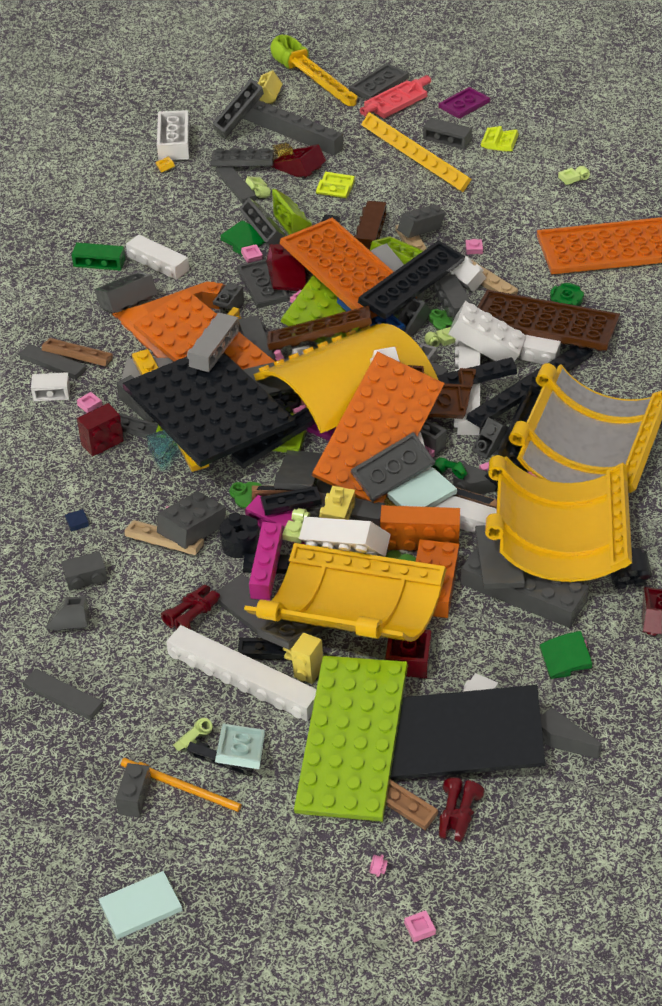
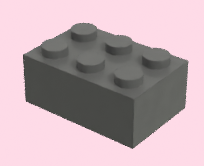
[94,272,158,313]
[157,491,226,549]

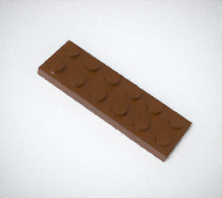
[267,306,372,351]

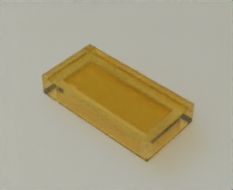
[272,142,293,156]

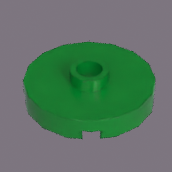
[550,283,584,306]

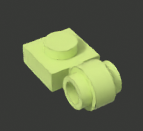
[558,166,590,185]
[245,176,271,198]
[424,327,455,347]
[282,508,310,543]
[173,718,213,751]

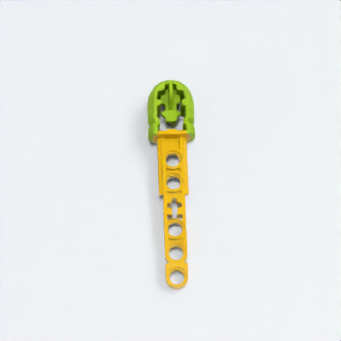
[270,35,358,106]

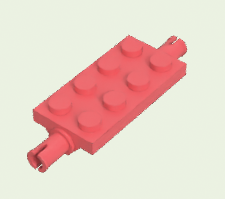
[360,75,431,118]

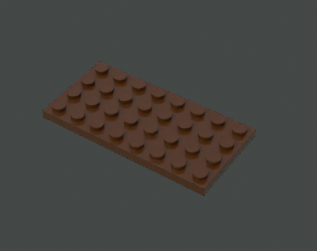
[477,290,620,351]

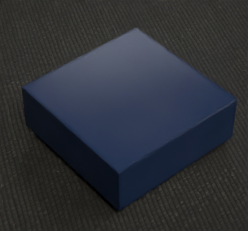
[65,509,89,532]

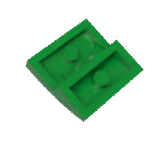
[220,220,266,256]
[539,631,592,679]

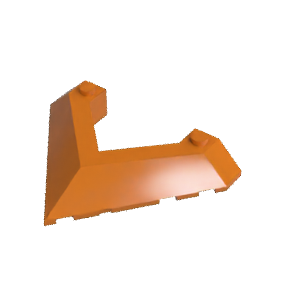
[112,281,226,358]

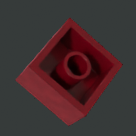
[77,403,124,457]
[385,630,432,679]

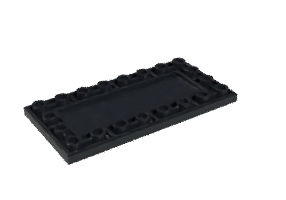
[390,685,546,780]

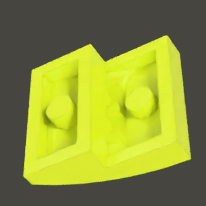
[481,126,519,151]
[316,172,355,198]

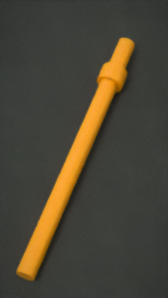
[121,757,242,812]

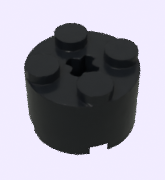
[219,512,259,558]
[610,548,652,589]

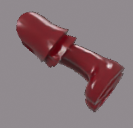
[161,584,220,630]
[439,777,485,842]

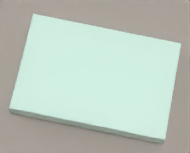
[387,467,457,507]
[215,724,265,769]
[99,871,182,940]

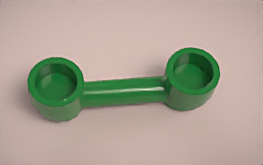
[431,458,468,480]

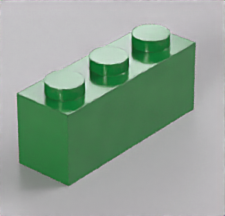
[71,242,126,271]

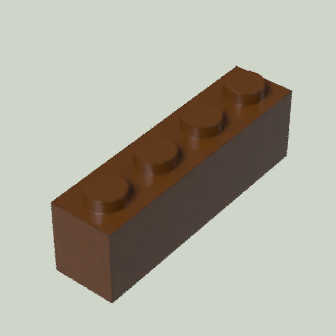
[354,200,386,250]

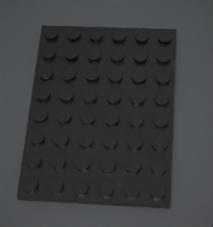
[123,352,296,468]

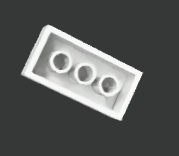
[157,110,189,160]
[448,301,526,362]
[299,517,391,557]

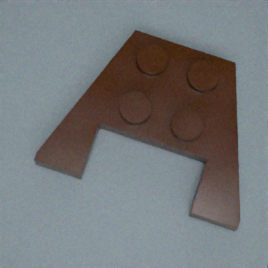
[407,365,476,419]

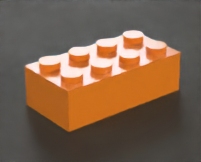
[380,505,460,551]
[415,539,459,618]

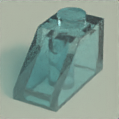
[146,430,177,471]

